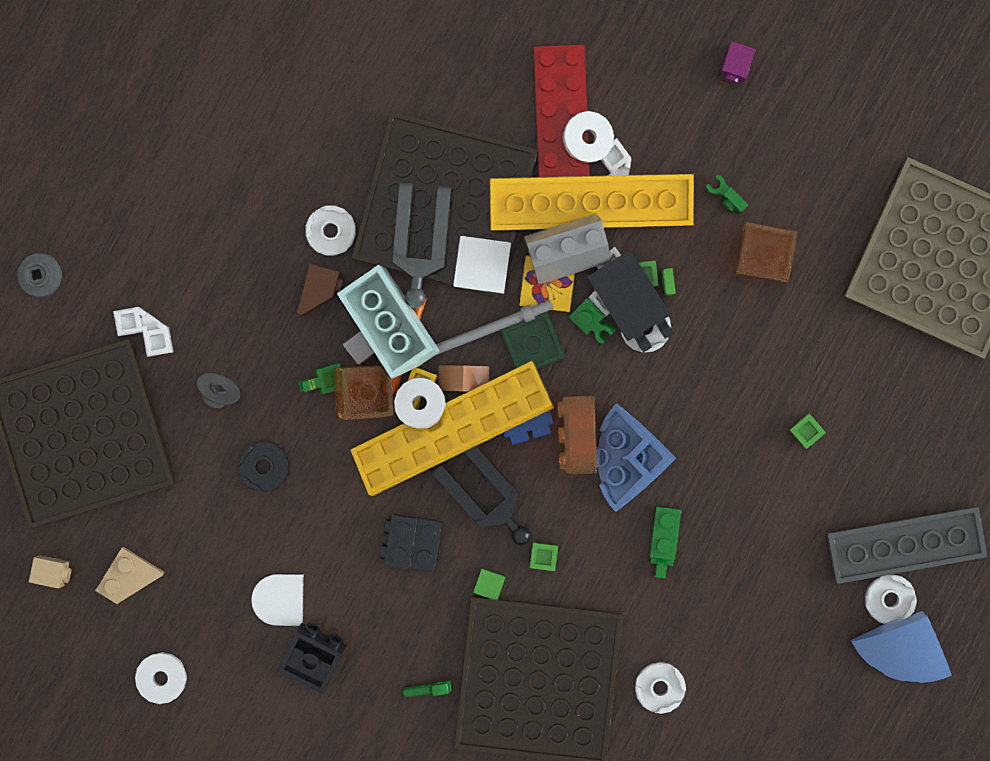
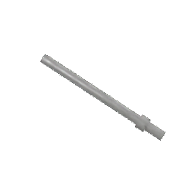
[436,300,553,355]

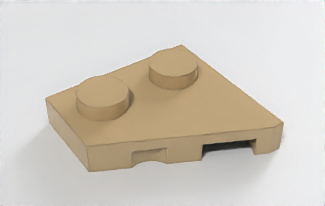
[95,547,165,604]

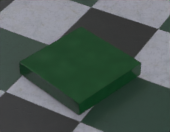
[500,312,566,369]

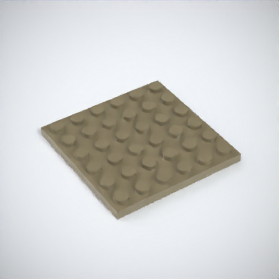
[843,157,990,359]

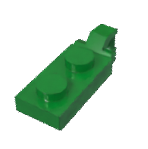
[649,506,681,579]

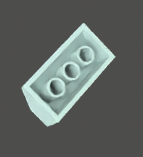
[337,265,440,379]

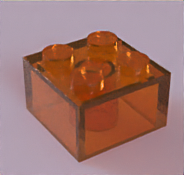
[734,222,798,284]
[334,364,393,420]

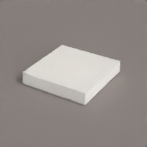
[453,236,511,294]

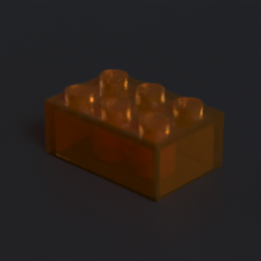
[557,396,597,474]

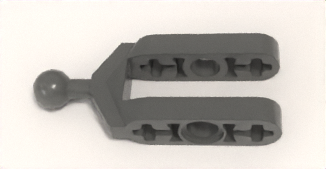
[393,182,451,308]

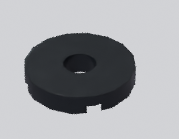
[238,441,289,492]

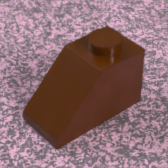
[297,264,344,316]

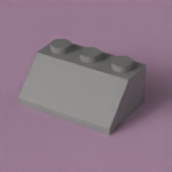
[524,213,611,285]

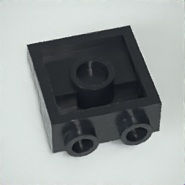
[380,514,443,572]
[278,622,347,694]

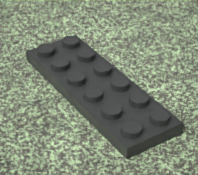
[826,506,987,584]

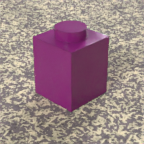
[719,41,756,84]

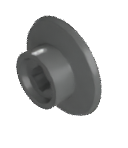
[17,253,62,298]
[197,373,241,408]

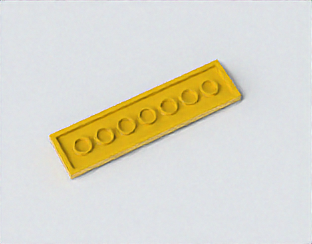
[489,174,694,230]

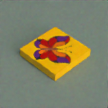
[520,256,575,312]

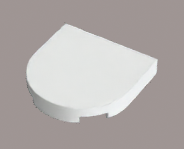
[252,574,304,626]

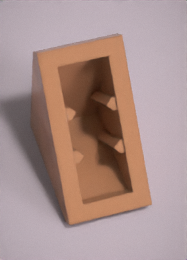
[438,365,489,391]

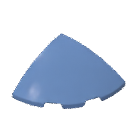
[594,404,676,512]
[851,611,952,683]

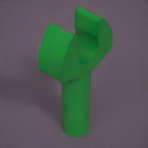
[403,681,452,697]

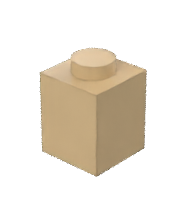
[29,555,71,589]

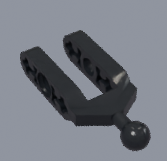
[429,446,531,546]

